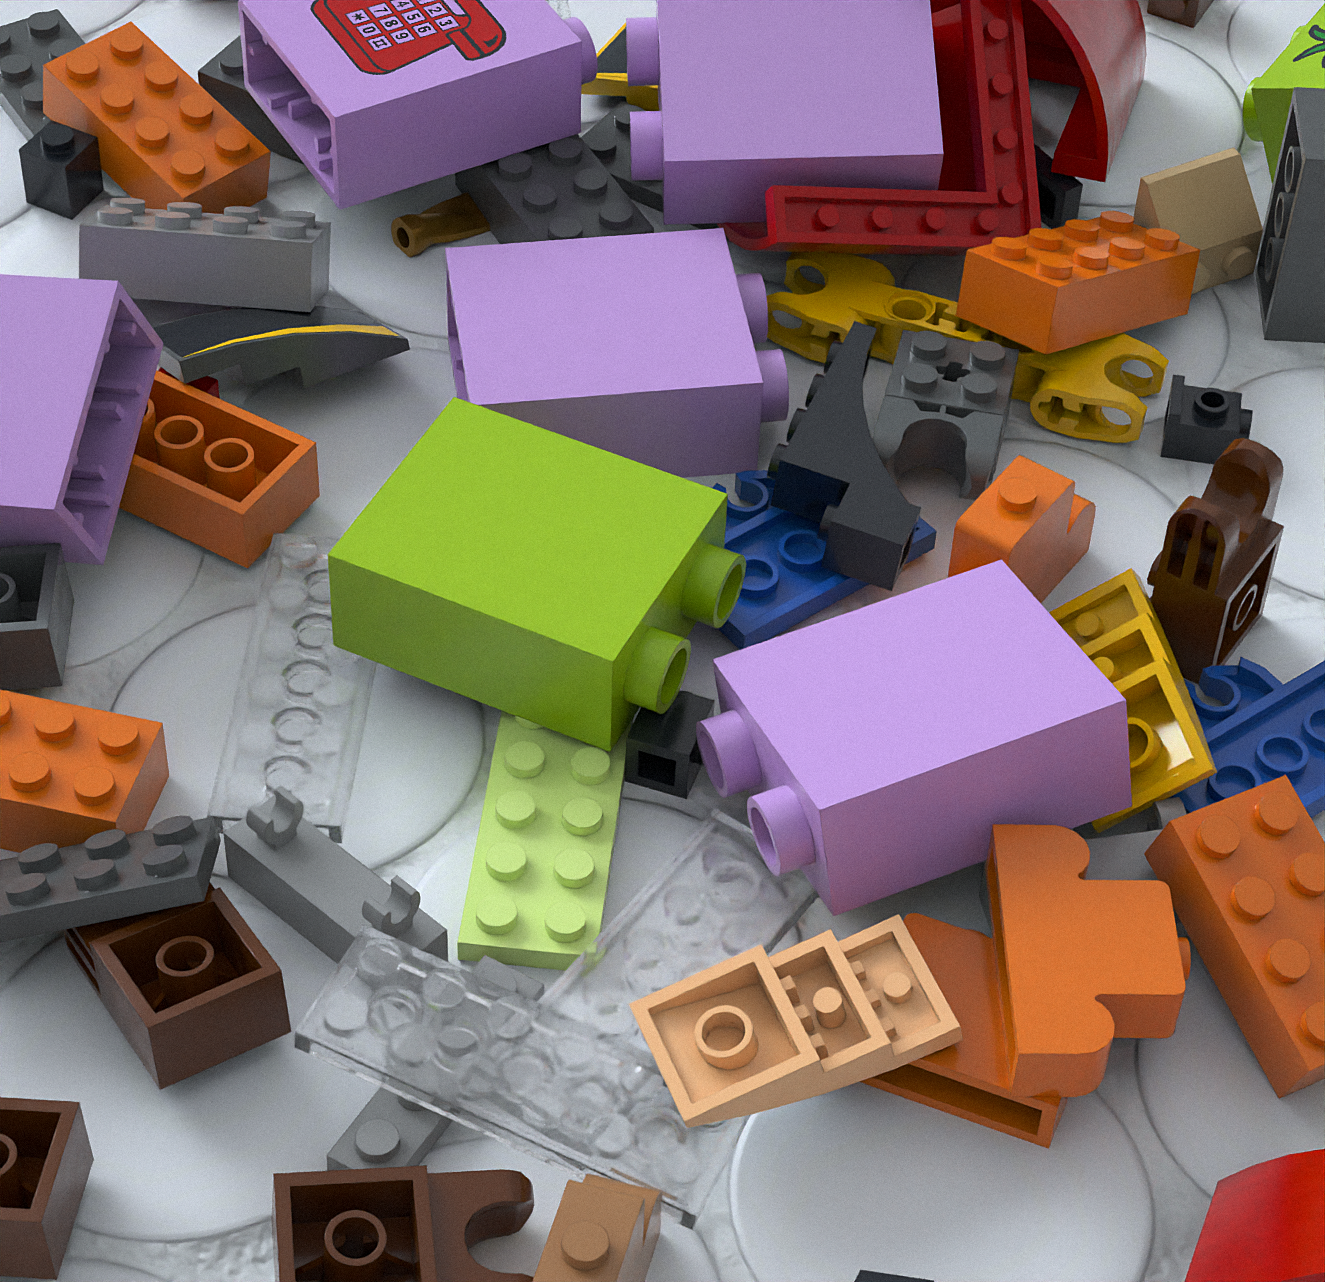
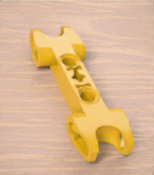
[766,252,1169,443]

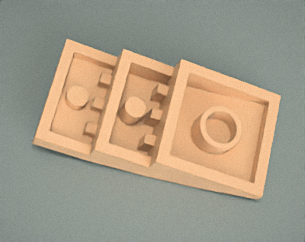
[629,914,963,1128]

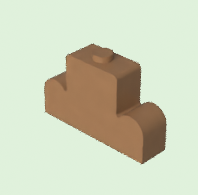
[532,1173,662,1282]

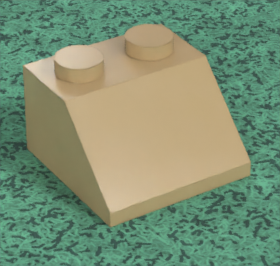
[1134,147,1263,295]

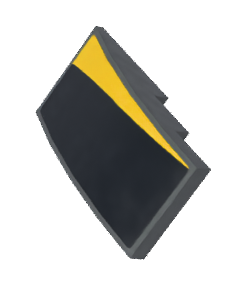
[152,306,410,388]

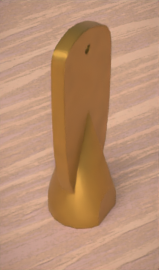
[391,192,490,258]

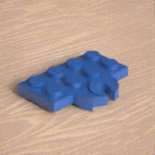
[712,470,937,650]
[1167,657,1325,818]

